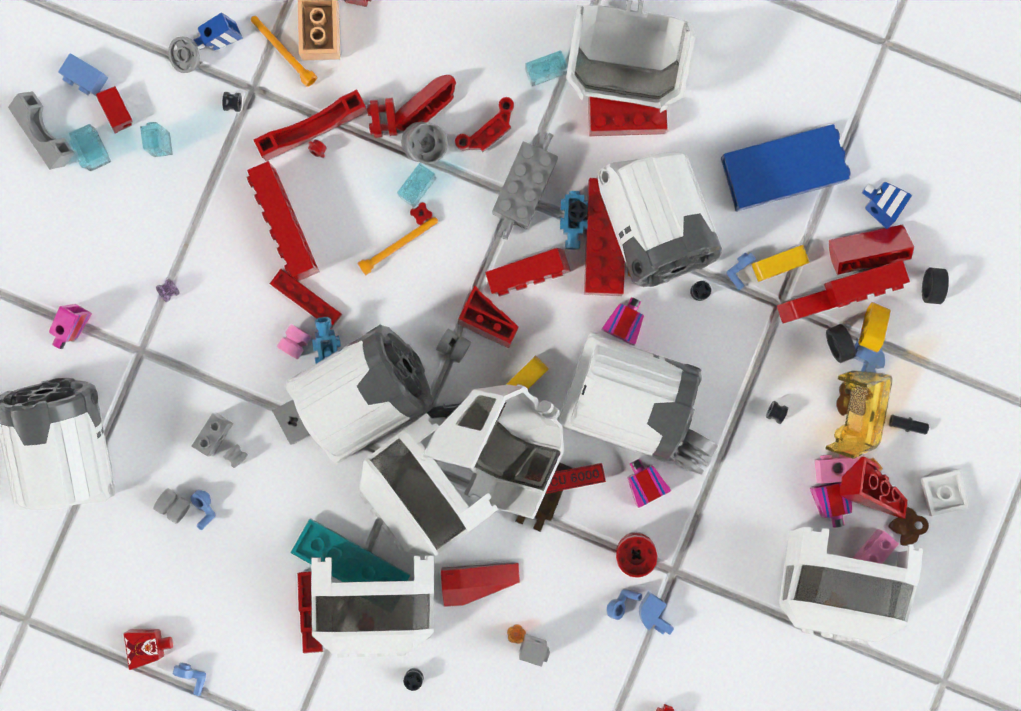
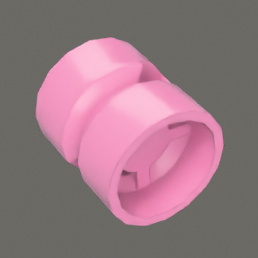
[277,324,312,359]

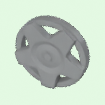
[168,36,200,73]

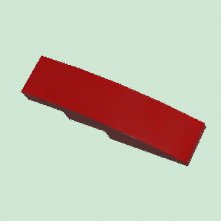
[297,571,323,654]

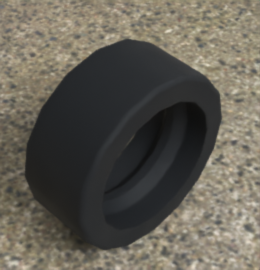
[922,267,949,305]
[826,324,856,363]

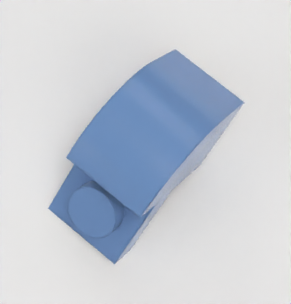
[854,339,885,383]
[639,591,674,635]

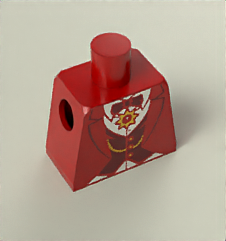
[123,629,173,670]

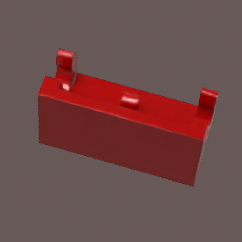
[96,86,132,134]

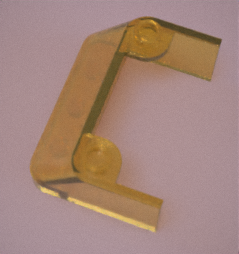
[825,370,893,459]

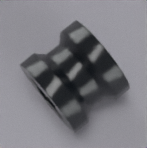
[222,92,242,112]
[568,201,588,222]
[690,281,711,301]
[766,401,789,424]
[403,668,424,691]

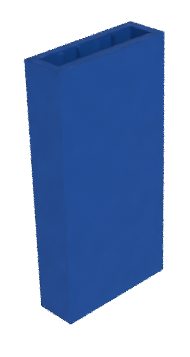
[721,124,851,212]

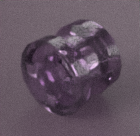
[156,278,180,302]

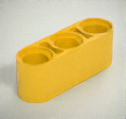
[751,245,810,282]
[858,302,891,353]
[506,355,549,389]

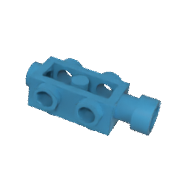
[560,191,588,250]
[312,317,341,364]

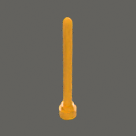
[251,16,317,87]
[357,217,438,276]

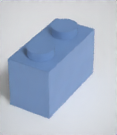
[58,53,108,97]

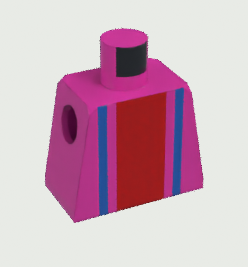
[601,297,644,346]
[49,304,92,349]
[627,458,671,508]
[810,482,852,528]

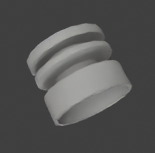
[401,122,448,164]
[672,429,718,475]

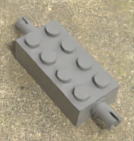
[492,131,558,240]

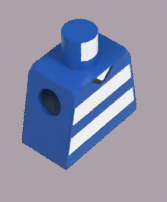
[193,12,243,50]
[861,182,912,229]

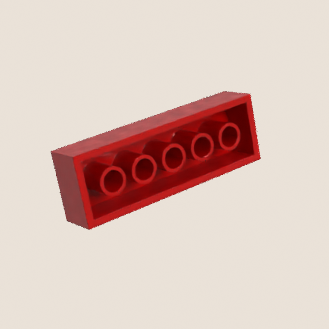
[247,161,320,281]
[584,178,625,296]

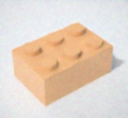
[298,0,340,60]

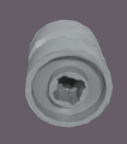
[436,329,471,363]
[153,488,191,524]

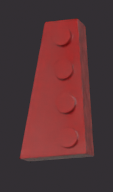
[588,96,667,137]
[485,248,571,297]
[824,260,910,308]

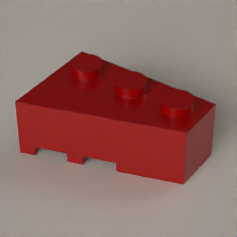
[457,285,519,348]

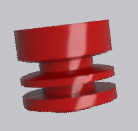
[616,532,657,578]

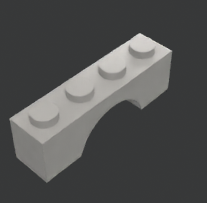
[8,91,75,170]

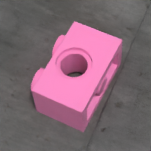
[815,453,858,484]
[853,529,899,564]

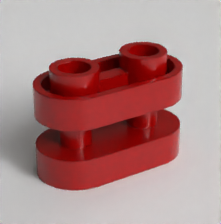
[367,98,398,138]

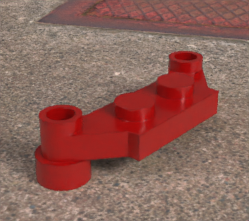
[455,97,514,153]

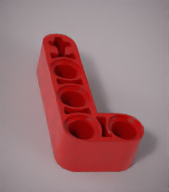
[777,290,856,324]

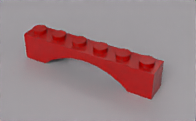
[253,89,367,161]

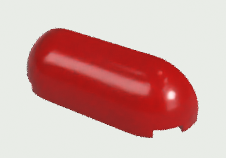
[394,75,456,131]

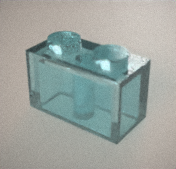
[525,50,568,87]
[140,122,173,157]
[69,124,111,171]
[397,163,436,208]

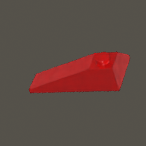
[839,457,908,519]
[441,563,520,607]

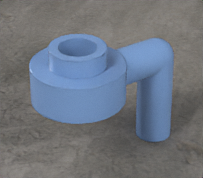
[727,252,756,290]
[190,490,215,530]
[607,589,642,620]
[172,663,206,696]

